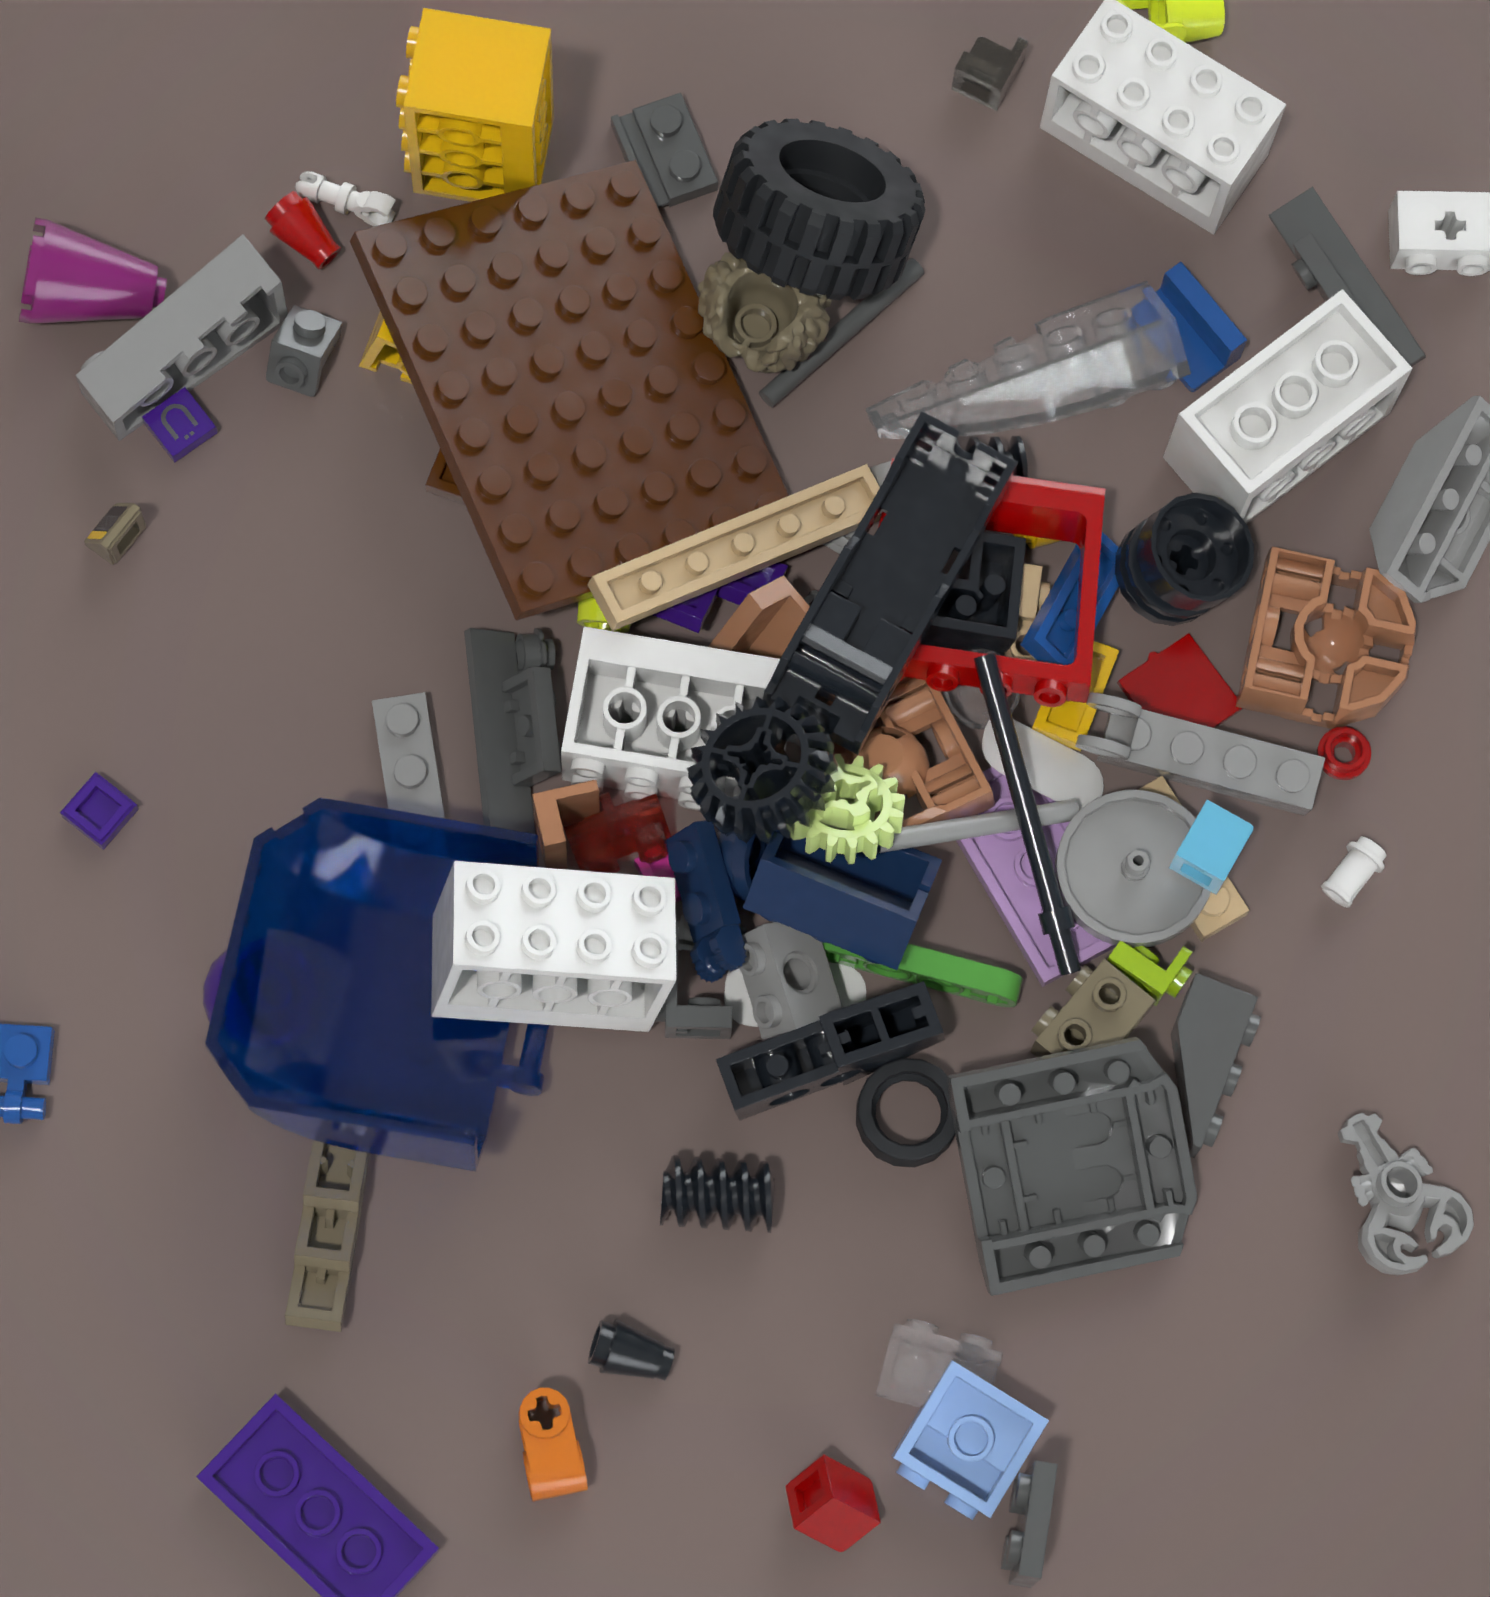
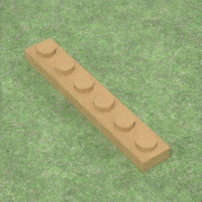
[587,464,881,631]

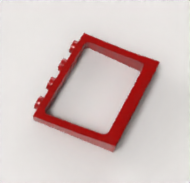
[878,458,1106,707]

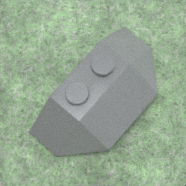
[1369,396,1490,603]

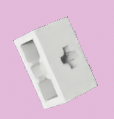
[1388,191,1490,276]

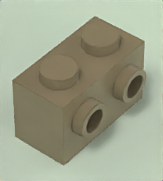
[1030,958,1155,1057]

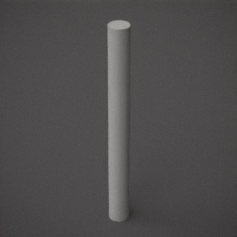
[877,799,1079,853]

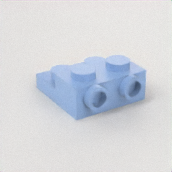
[892,1360,1049,1520]

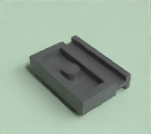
[611,92,718,208]

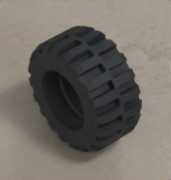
[713,118,926,300]

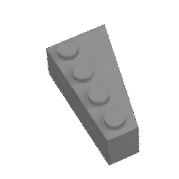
[75,234,288,441]

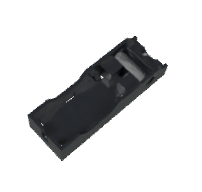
[763,411,1018,755]

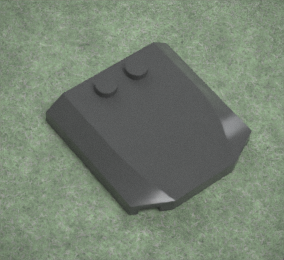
[947,1037,1197,1296]

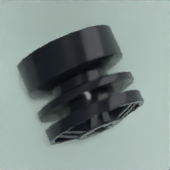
[1115,493,1254,626]

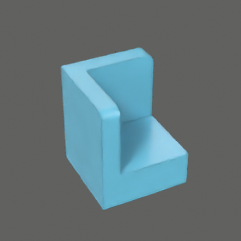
[1169,800,1253,895]

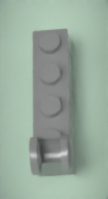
[1075,693,1325,816]

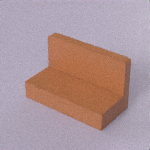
[708,575,810,659]
[532,780,600,869]

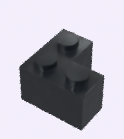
[921,531,1026,656]

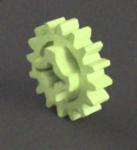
[790,754,905,864]

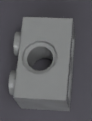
[739,922,842,1041]

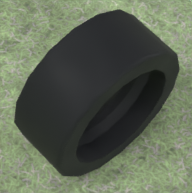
[856,1058,955,1168]

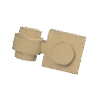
[1004,564,1050,661]

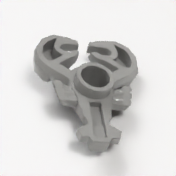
[1338,1113,1474,1276]

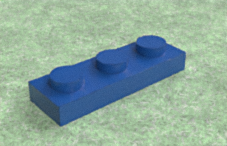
[1020,532,1119,665]

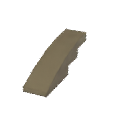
[285,1097,376,1332]

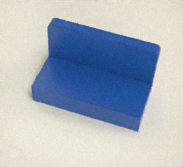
[1128,262,1247,392]

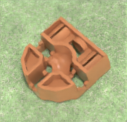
[1235,546,1416,729]
[826,677,995,827]

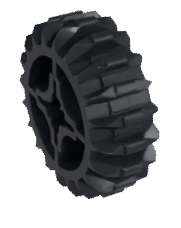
[687,696,838,844]

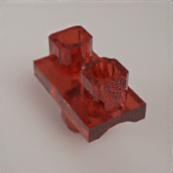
[564,792,671,873]

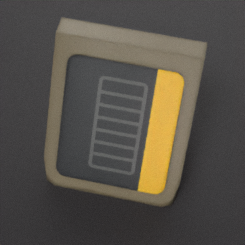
[84,503,146,565]

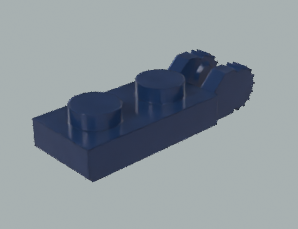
[665,821,747,983]

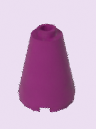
[19,217,167,324]

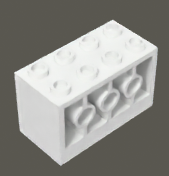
[1040,0,1286,235]
[1163,289,1413,524]
[561,627,787,810]
[431,861,676,1032]

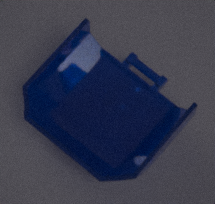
[205,797,549,1172]

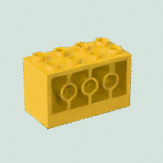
[396,8,554,202]

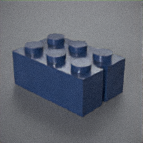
[743,825,942,971]

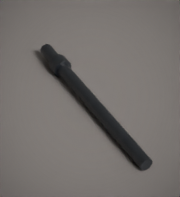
[974,653,1081,976]

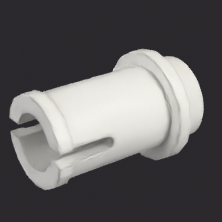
[1321,836,1387,908]

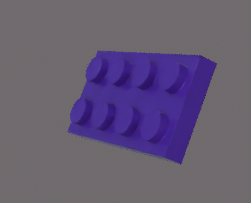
[196,1393,440,1597]

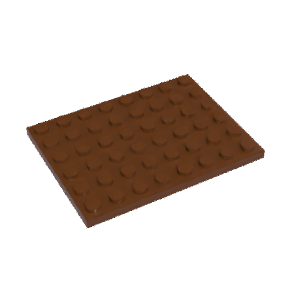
[350,160,789,621]

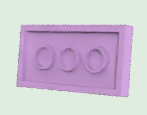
[956,767,1116,987]

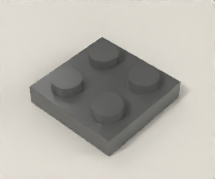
[1001,1460,1058,1588]

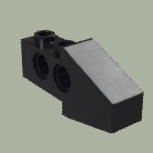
[716,981,945,1121]

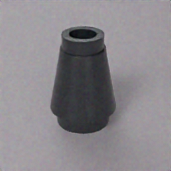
[588,1319,675,1381]

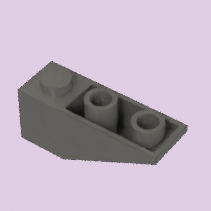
[1171,973,1261,1158]

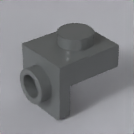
[266,305,343,397]

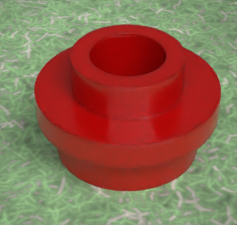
[1317,727,1371,780]

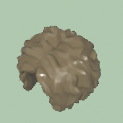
[698,252,832,373]

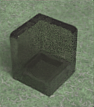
[951,36,1029,111]

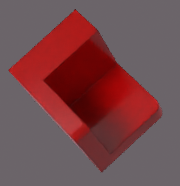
[785,1454,881,1552]

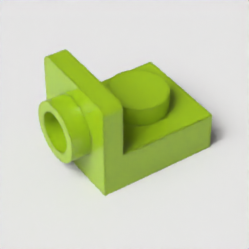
[1107,941,1193,1006]

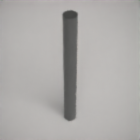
[759,258,924,408]

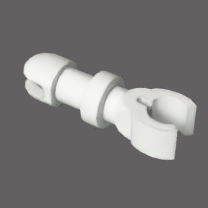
[295,171,396,226]

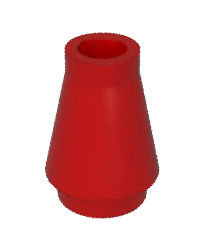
[265,191,341,270]

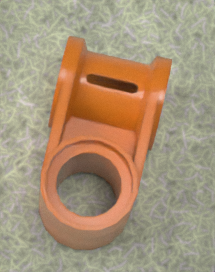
[519,1388,588,1502]

